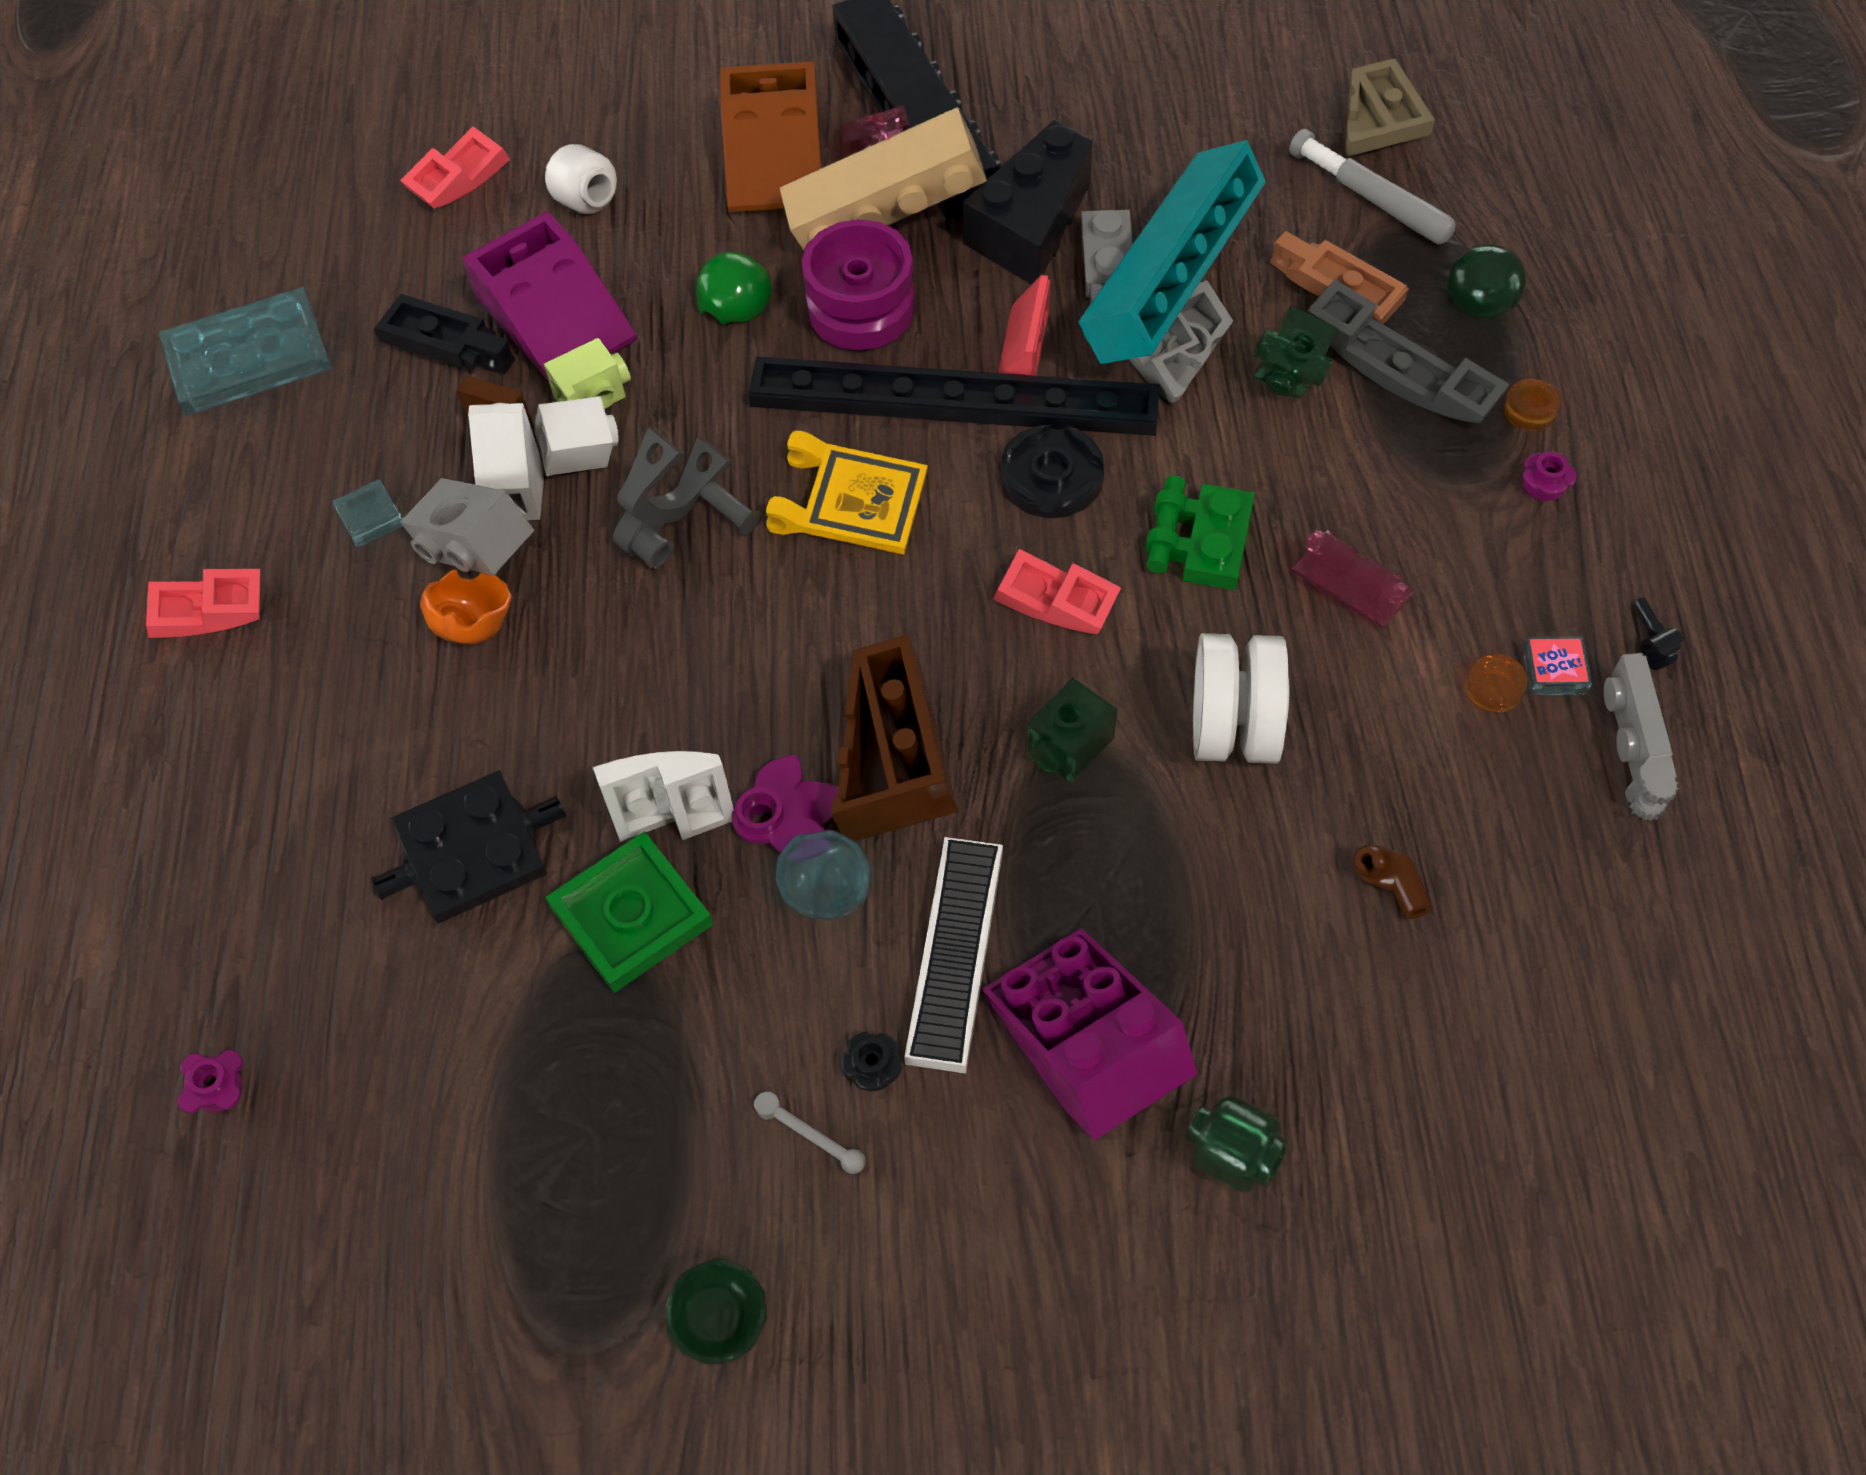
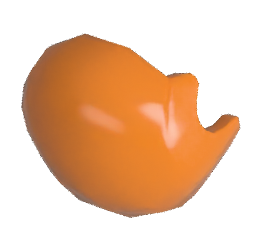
[420,569,512,645]

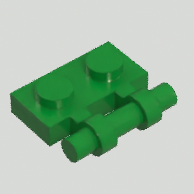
[1145,475,1255,590]

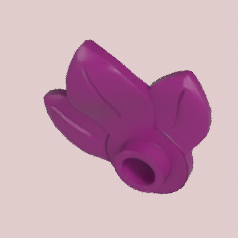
[732,755,838,859]

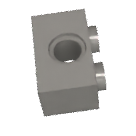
[400,478,534,576]

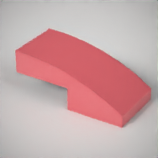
[400,126,510,209]
[993,549,1121,635]
[146,569,261,638]

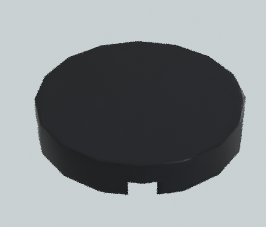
[1000,425,1104,518]

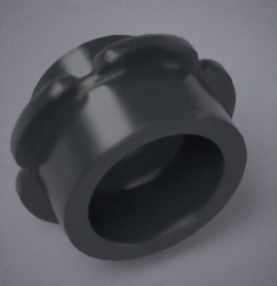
[841,1032,902,1091]

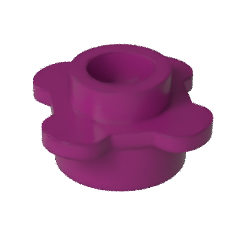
[177,1050,244,1114]

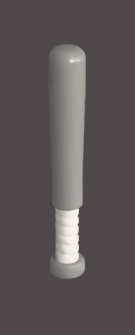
[1289,128,1456,244]

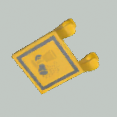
[766,430,928,555]

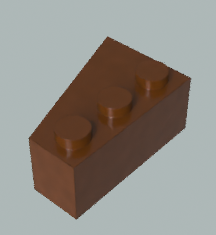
[831,634,958,844]

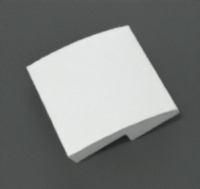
[593,751,734,842]

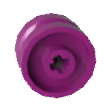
[801,219,916,351]

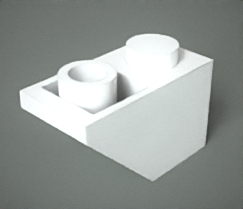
[468,403,545,520]

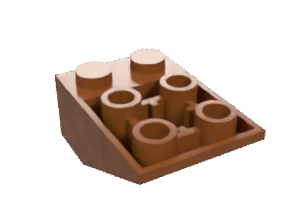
[720,61,822,212]

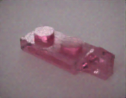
[841,105,909,148]

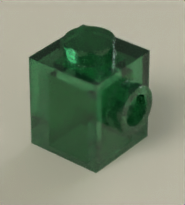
[1028,677,1117,782]

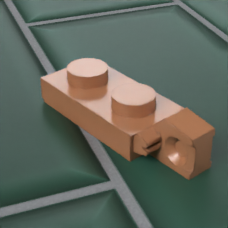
[1270,231,1409,325]

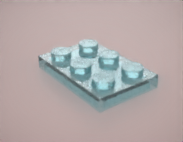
[159,287,332,416]

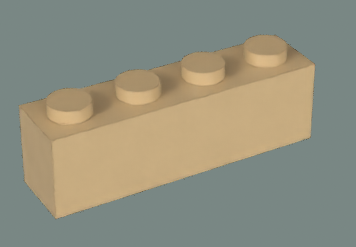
[780,107,987,251]

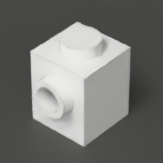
[534,396,618,476]

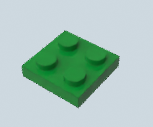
[545,831,714,993]

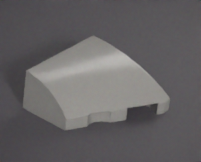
[1129,280,1233,404]

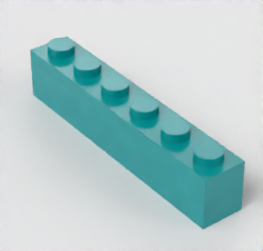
[1078,140,1266,364]

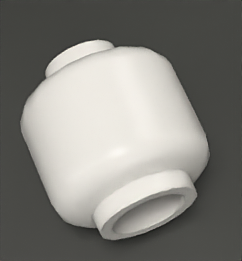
[545,144,617,214]

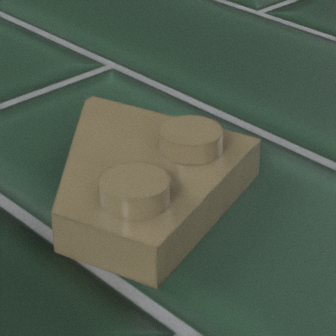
[1345,58,1435,157]

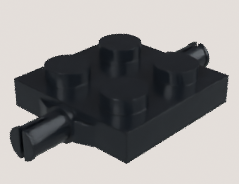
[371,770,567,924]

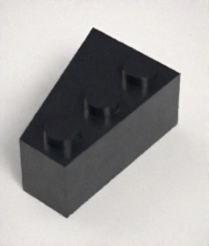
[963,119,1093,285]

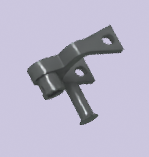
[612,427,762,569]

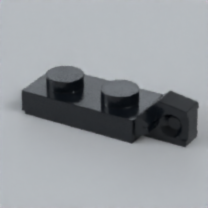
[374,294,515,374]

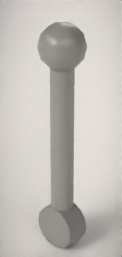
[754,1092,866,1174]

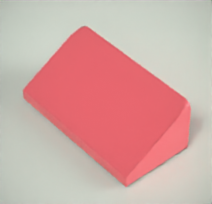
[997,275,1050,376]

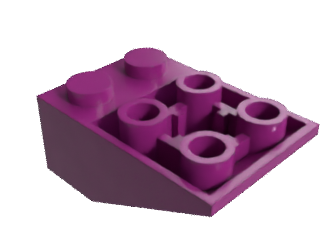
[462,211,638,382]
[982,928,1198,1141]

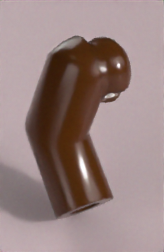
[1353,845,1433,919]

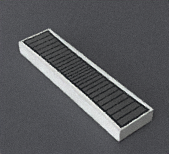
[905,837,1003,1074]

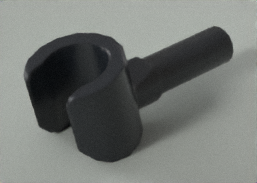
[1633,598,1683,670]

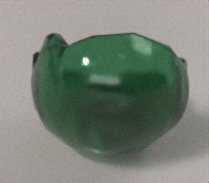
[1447,244,1526,318]
[665,1258,768,1365]

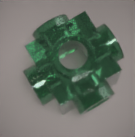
[1253,306,1337,399]

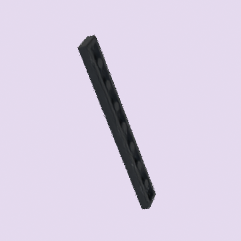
[748,356,1160,436]

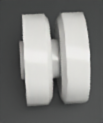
[1193,633,1289,764]

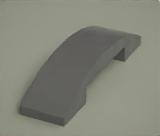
[1305,279,1510,423]

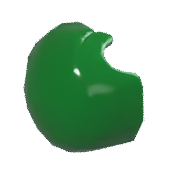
[695,251,771,325]

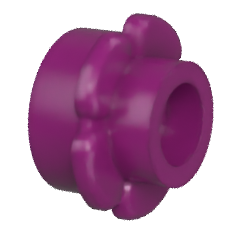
[1523,452,1576,501]

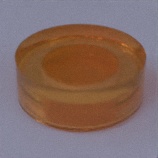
[1504,379,1561,431]
[1466,654,1528,712]

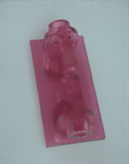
[1292,529,1414,629]

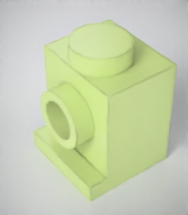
[544,338,631,409]

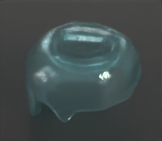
[775,830,872,921]

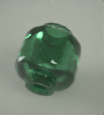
[1186,1096,1288,1193]

